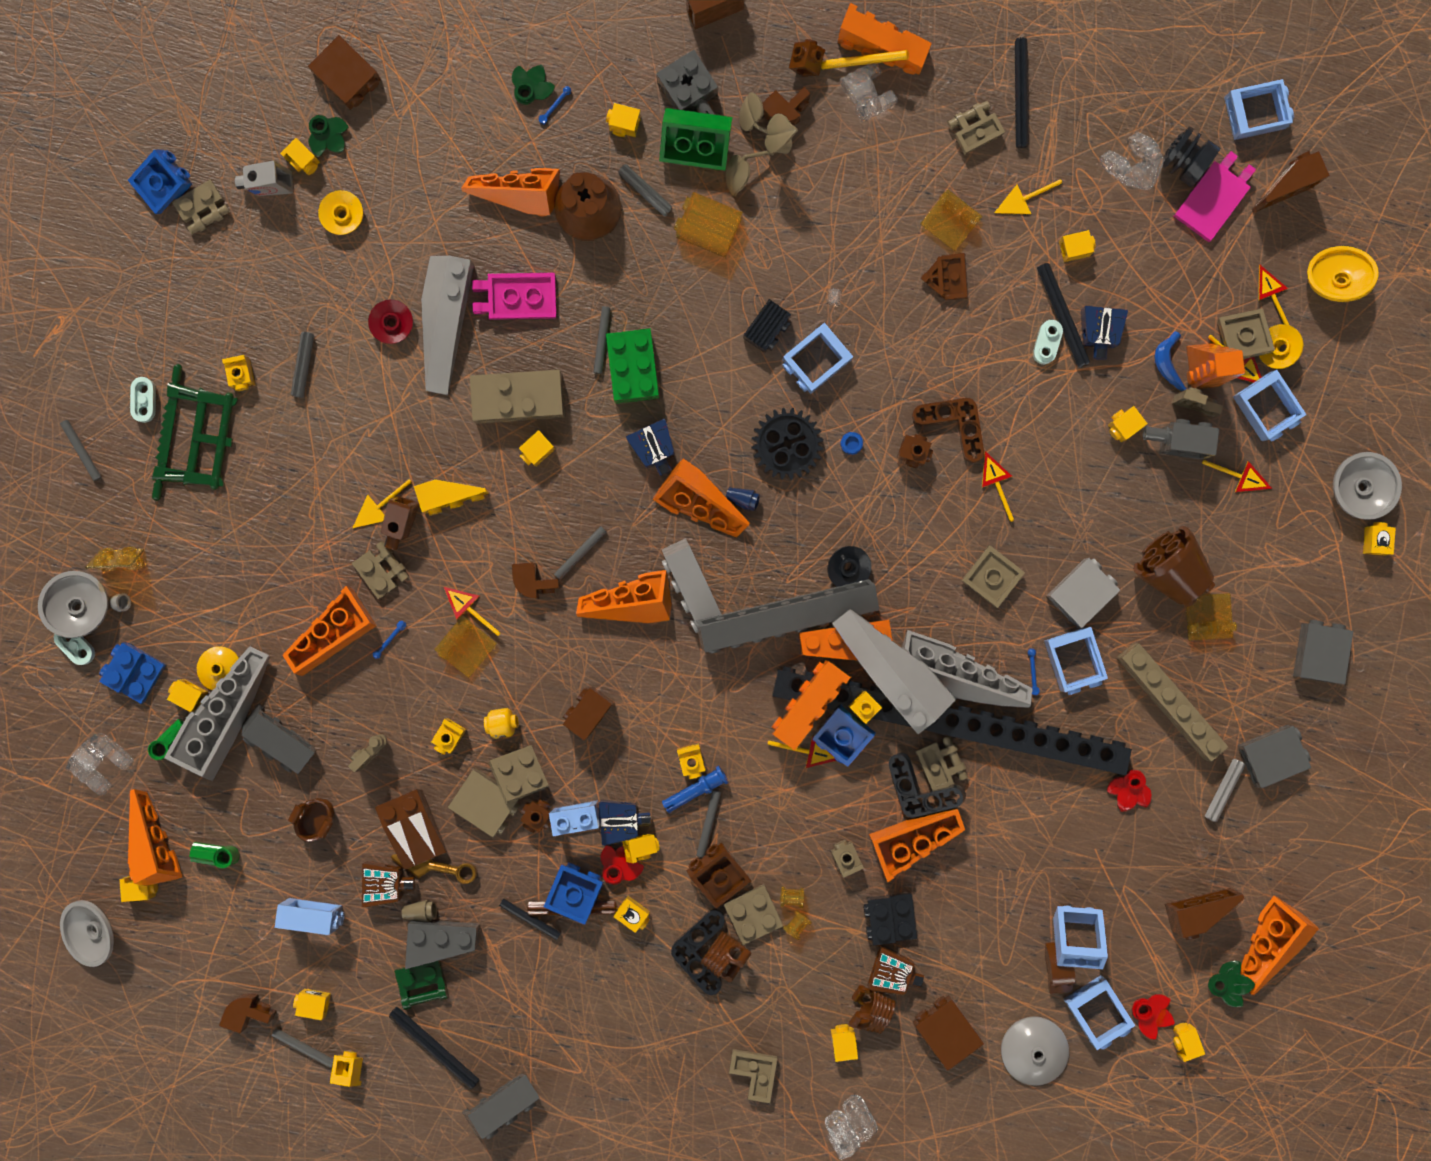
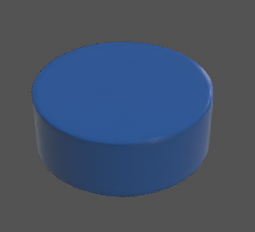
[840,432,863,455]

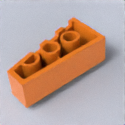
[837,3,932,75]
[1186,343,1245,389]
[283,586,377,676]
[798,620,892,661]
[771,660,851,751]
[869,807,965,882]

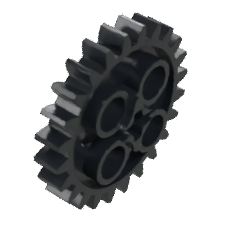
[751,408,824,481]

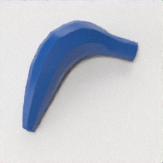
[1154,331,1186,391]

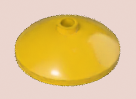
[1307,246,1378,302]

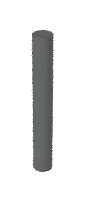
[593,306,611,374]
[60,420,102,482]
[554,526,607,580]
[696,790,721,858]
[272,1028,334,1068]

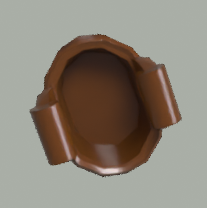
[288,798,334,843]
[701,931,751,982]
[849,985,896,1034]

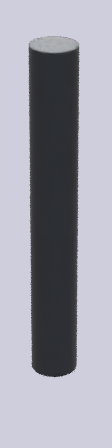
[499,898,561,941]

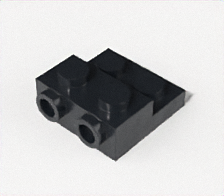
[863,892,917,945]

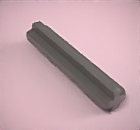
[618,164,672,216]
[291,332,314,398]

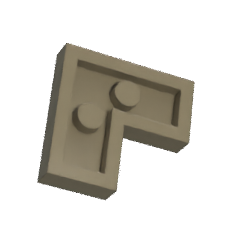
[1172,388,1223,417]
[729,1049,777,1103]

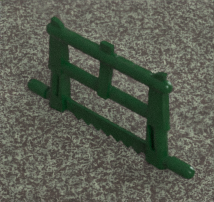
[152,364,239,501]

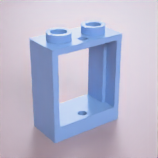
[1224,79,1294,140]
[782,322,853,394]
[1233,370,1306,442]
[1044,627,1108,695]
[549,800,601,836]
[275,898,344,935]
[1053,906,1108,969]
[1063,975,1135,1050]

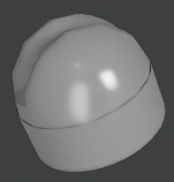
[110,593,131,612]

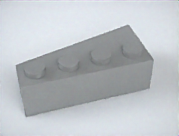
[662,538,722,633]

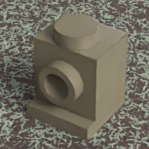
[831,840,864,878]

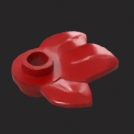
[1107,770,1152,812]
[600,845,644,885]
[1132,994,1175,1040]

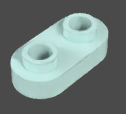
[1033,320,1063,365]
[130,377,156,423]
[54,634,95,665]

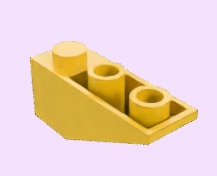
[414,480,489,516]

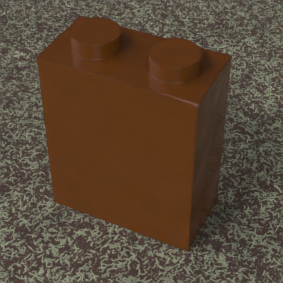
[686,0,745,30]
[308,35,381,110]
[913,995,984,1071]

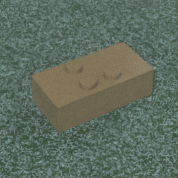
[470,369,565,424]

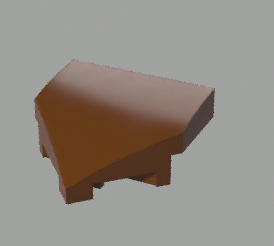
[921,253,968,300]

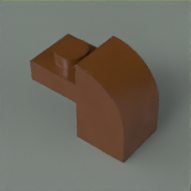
[762,87,810,126]
[512,563,561,599]
[1045,941,1075,994]
[219,993,276,1033]

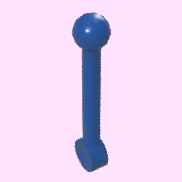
[539,86,572,125]
[373,621,406,659]
[1027,648,1040,695]

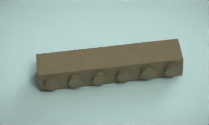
[1116,643,1228,762]

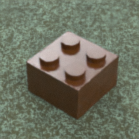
[562,687,614,741]

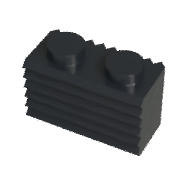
[743,299,792,353]

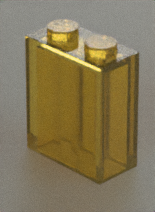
[674,192,743,258]

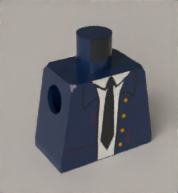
[1080,306,1128,360]
[626,419,675,476]
[599,800,651,845]

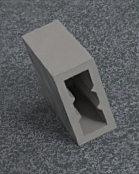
[1046,558,1120,628]

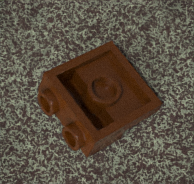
[686,843,751,909]

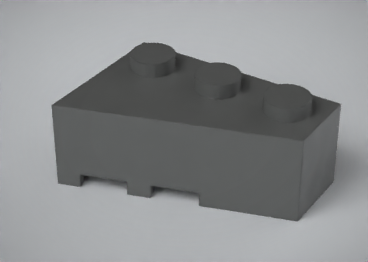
[242,704,315,774]
[405,920,480,969]
[462,1073,540,1139]

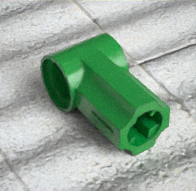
[148,719,184,760]
[189,842,240,869]

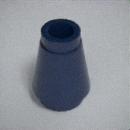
[726,487,760,512]

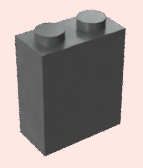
[1293,620,1354,684]
[1237,725,1311,789]

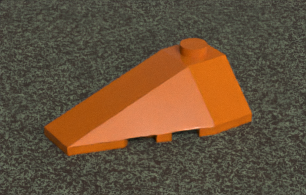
[461,168,560,216]
[653,458,749,538]
[576,570,672,623]
[128,789,182,886]
[1240,896,1319,995]

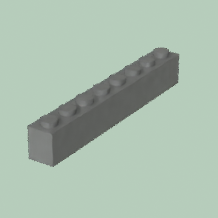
[696,579,879,653]

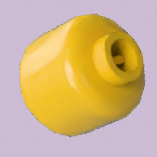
[484,708,519,739]

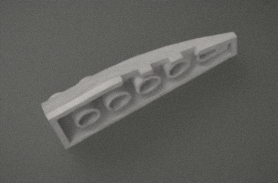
[421,255,474,395]
[832,609,956,734]
[901,630,1032,707]
[164,646,270,781]

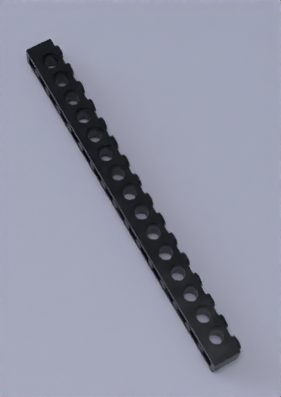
[772,666,1132,775]

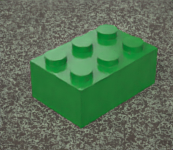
[659,108,733,171]
[606,328,660,404]

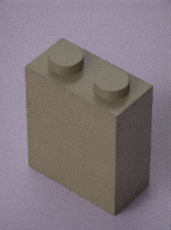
[448,768,520,837]

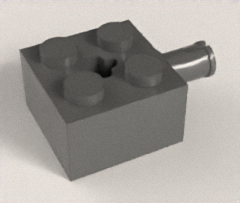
[656,50,718,115]
[1143,419,1219,460]

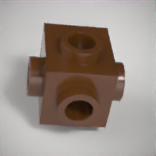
[789,39,825,77]
[897,434,933,468]
[520,799,552,833]

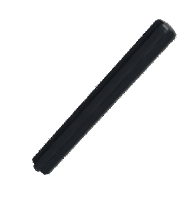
[1015,37,1029,148]
[1037,263,1090,368]
[389,1007,479,1089]

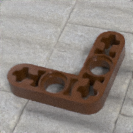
[912,398,984,463]

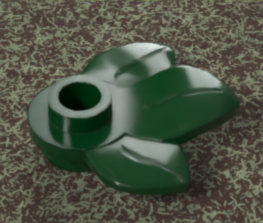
[511,65,555,105]
[308,115,349,157]
[1208,961,1255,1007]

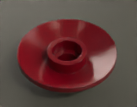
[368,299,413,344]

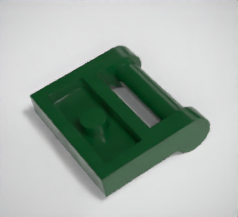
[394,960,449,1010]

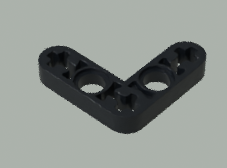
[889,753,966,818]
[671,909,725,995]

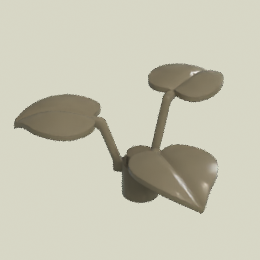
[726,92,798,197]

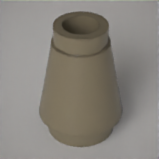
[402,900,437,922]

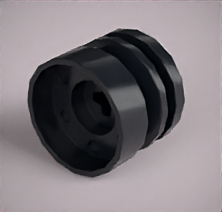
[1160,126,1221,187]

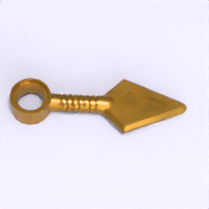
[391,854,477,884]

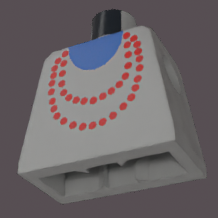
[235,161,293,196]

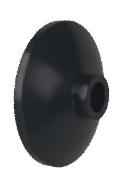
[827,546,871,587]

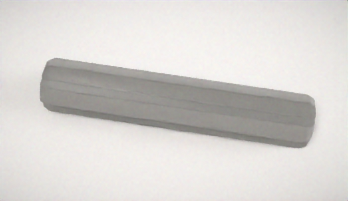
[1205,759,1245,822]

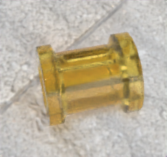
[780,886,804,908]
[783,910,812,940]

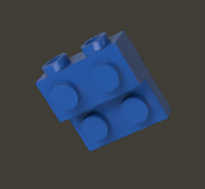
[128,149,192,214]
[99,642,166,704]
[812,705,876,767]
[543,862,604,925]

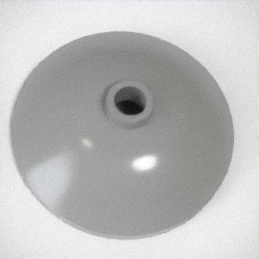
[1333,452,1402,520]
[38,571,108,638]
[60,900,114,967]
[1001,1016,1069,1086]

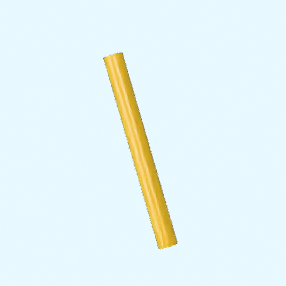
[821,50,909,70]

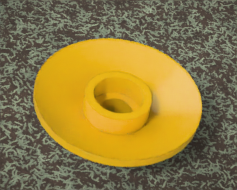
[318,190,363,235]
[1259,324,1304,369]
[197,647,239,690]

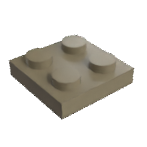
[1217,308,1275,359]
[961,545,1025,608]
[489,745,549,804]
[724,884,783,945]

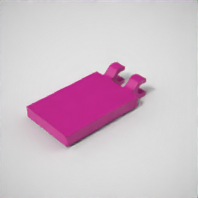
[1173,151,1256,242]
[472,273,556,320]

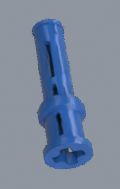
[662,765,729,813]

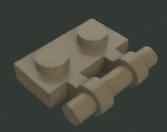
[947,101,1005,155]
[172,179,230,235]
[352,541,409,600]
[348,734,387,773]
[915,736,968,791]

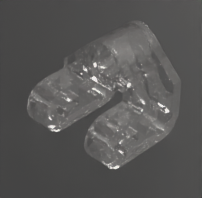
[839,63,898,122]
[1099,132,1164,190]
[66,733,134,796]
[825,1095,878,1160]

